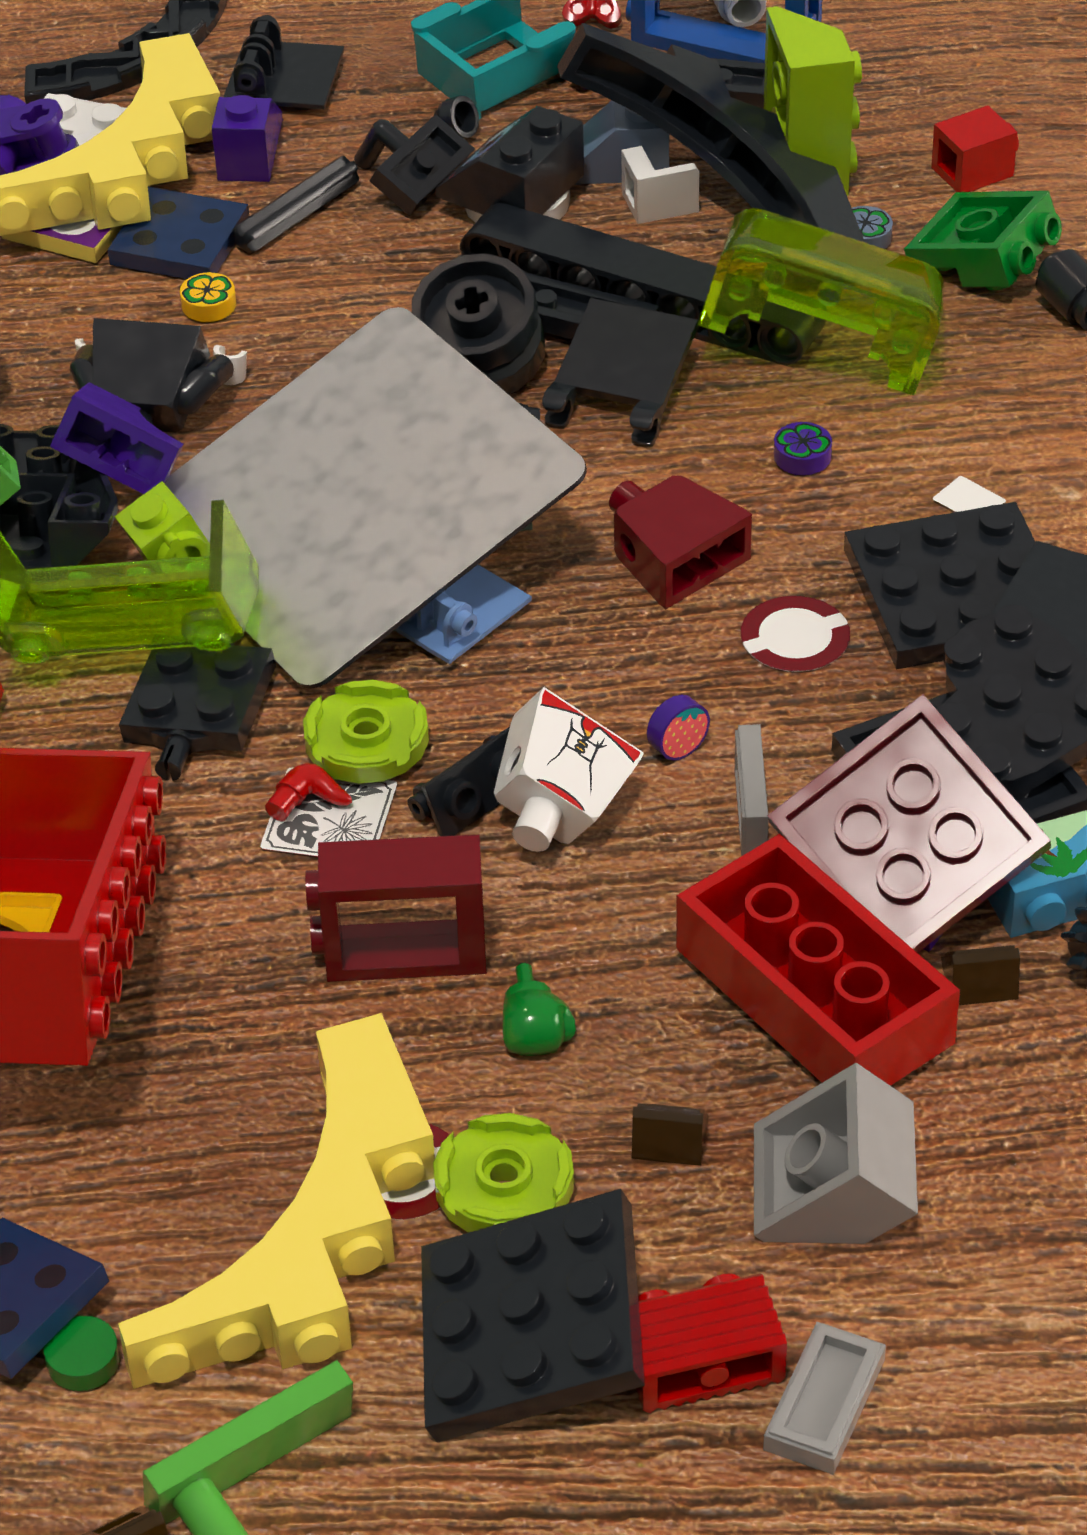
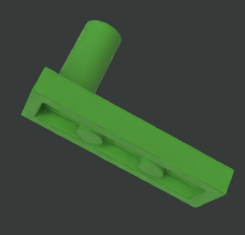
[143,1360,353,1535]

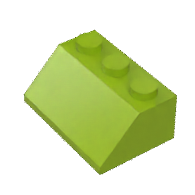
[764,6,862,196]

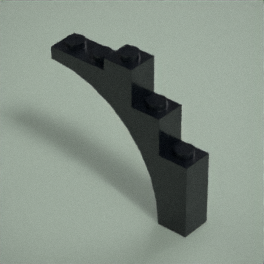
[557,23,866,287]

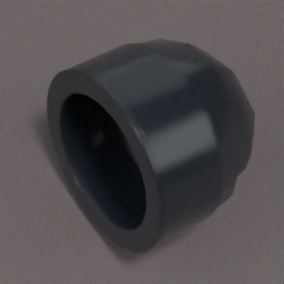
[434,96,479,138]

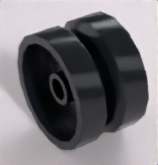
[411,254,545,395]

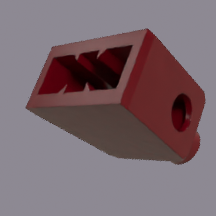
[609,476,752,610]

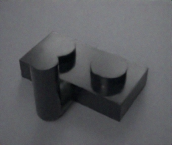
[354,114,475,216]

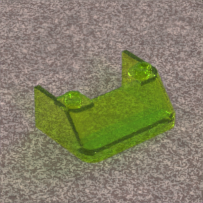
[0,500,259,664]

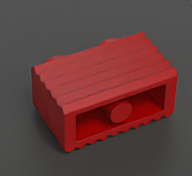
[636,1273,787,1414]

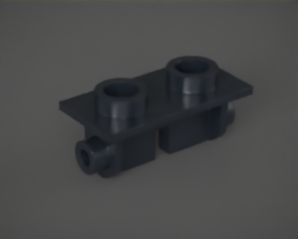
[407,726,510,836]

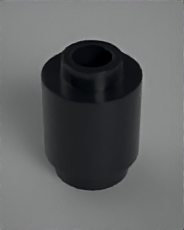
[1035,249,1087,329]

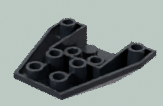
[0,424,118,589]

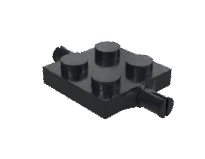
[119,617,276,781]

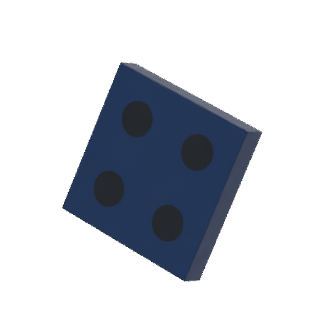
[108,187,250,279]
[0,1217,109,1379]

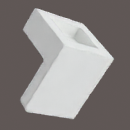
[621,146,699,224]

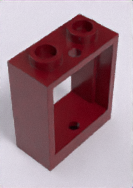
[305,834,487,982]

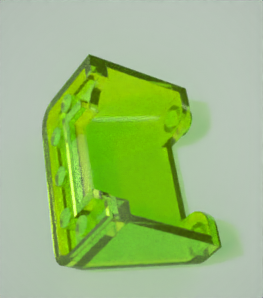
[698,208,944,395]

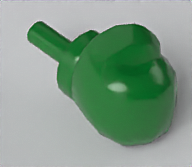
[502,963,576,1056]

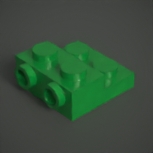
[904,191,1062,290]

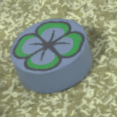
[852,206,893,255]

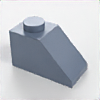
[574,100,669,185]

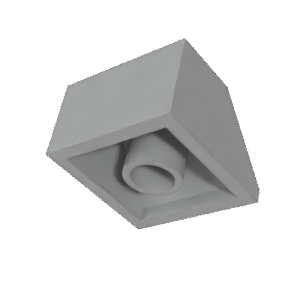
[754,1063,918,1244]

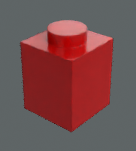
[931,105,1019,192]

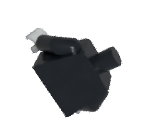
[70,318,247,433]

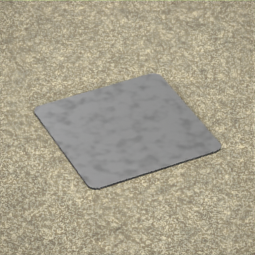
[165,307,587,689]

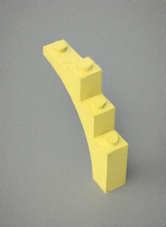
[0,33,220,236]
[118,1013,435,1389]

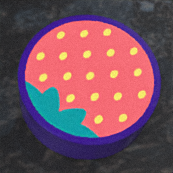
[647,694,710,760]

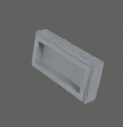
[734,724,768,856]
[763,1322,886,1475]

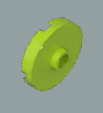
[303,679,429,784]
[433,1113,574,1233]

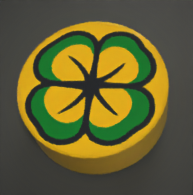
[180,272,236,322]

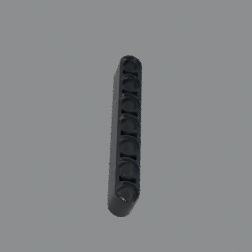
[460,203,826,365]

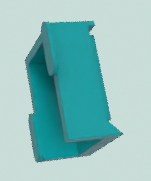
[411,0,576,119]

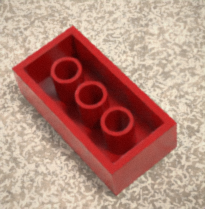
[676,833,960,1086]

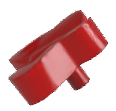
[562,0,622,29]

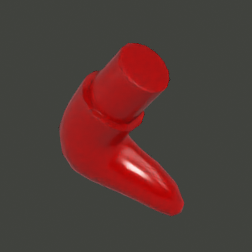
[265,763,352,821]

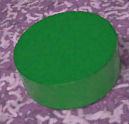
[44,1316,120,1391]

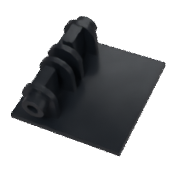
[223,15,344,110]

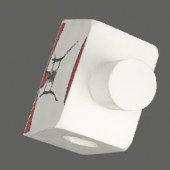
[494,687,644,852]

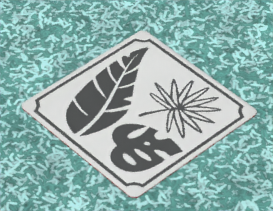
[260,768,397,857]

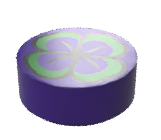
[774,422,832,475]

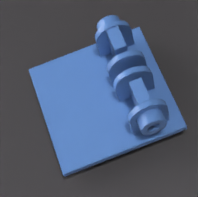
[394,565,532,664]

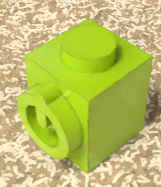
[114,481,218,592]

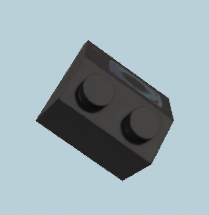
[436,106,584,215]

